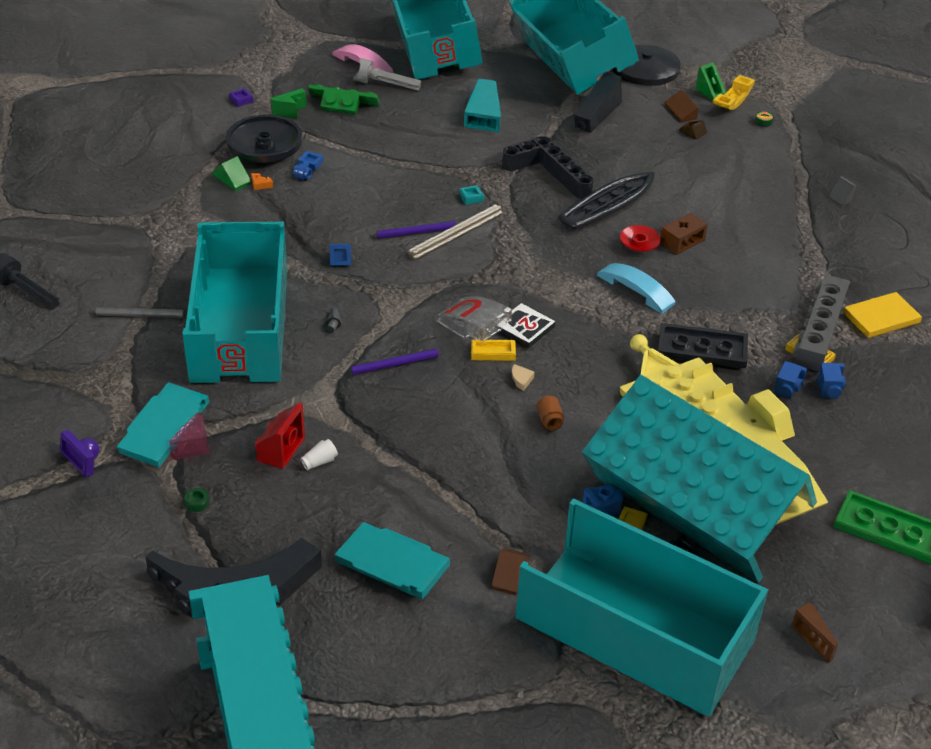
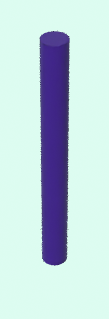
[376,221,456,239]
[351,348,439,375]

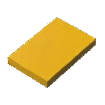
[843,292,922,338]

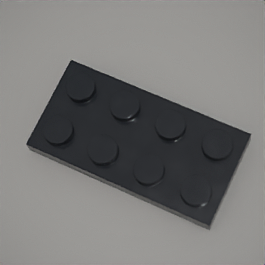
[658,323,748,369]

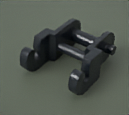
[668,534,699,554]

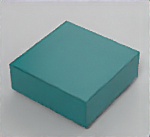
[459,185,484,205]

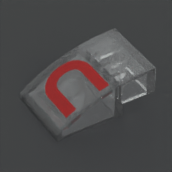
[434,296,512,343]

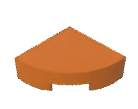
[251,173,273,190]

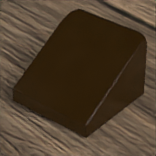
[679,120,707,139]

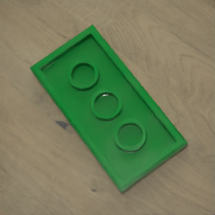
[833,490,931,564]

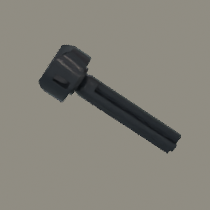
[0,253,60,309]

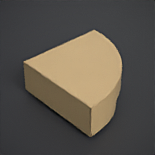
[512,364,534,391]

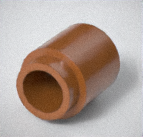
[536,396,564,430]

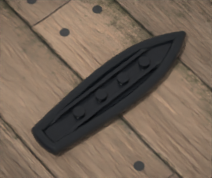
[558,172,655,230]

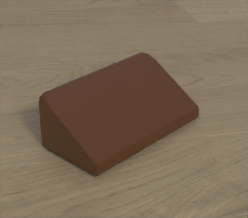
[664,90,698,122]

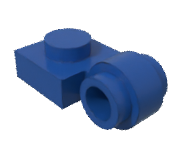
[293,151,324,180]

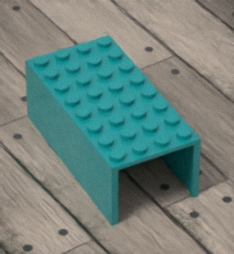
[581,374,817,584]
[515,498,768,717]

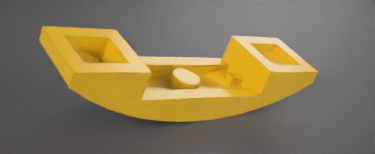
[712,75,755,110]

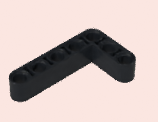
[502,136,594,199]

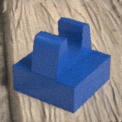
[330,244,351,265]

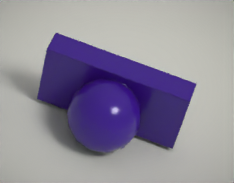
[60,430,100,477]

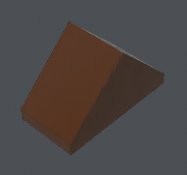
[491,548,531,595]

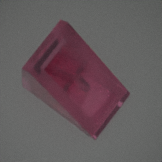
[169,412,210,460]

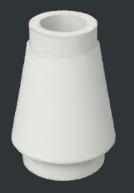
[300,439,338,470]

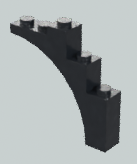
[145,538,322,615]

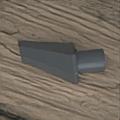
[326,308,342,333]

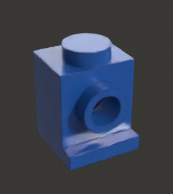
[773,361,807,399]
[817,363,845,398]
[583,483,623,516]

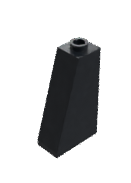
[574,72,622,133]

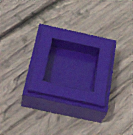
[229,88,254,107]

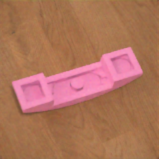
[332,45,394,73]

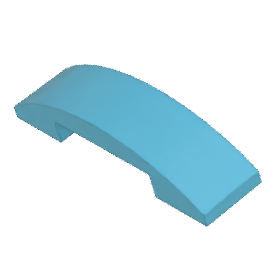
[597,263,675,314]

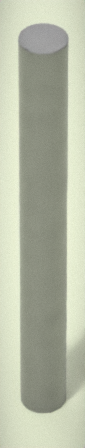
[96,307,184,318]

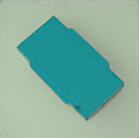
[117,382,209,468]
[335,522,450,600]

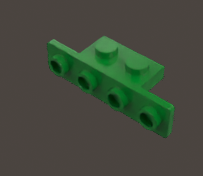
[307,84,380,115]

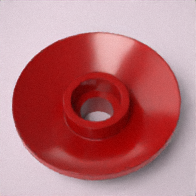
[620,225,661,252]

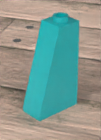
[464,79,501,133]

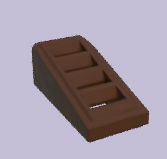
[791,602,838,663]

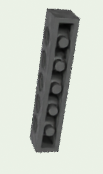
[793,275,850,371]

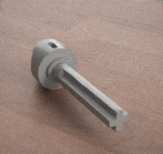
[353,57,421,91]

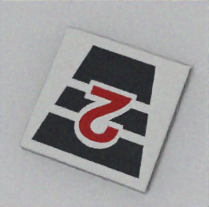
[494,303,555,348]

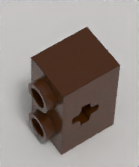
[660,213,708,255]

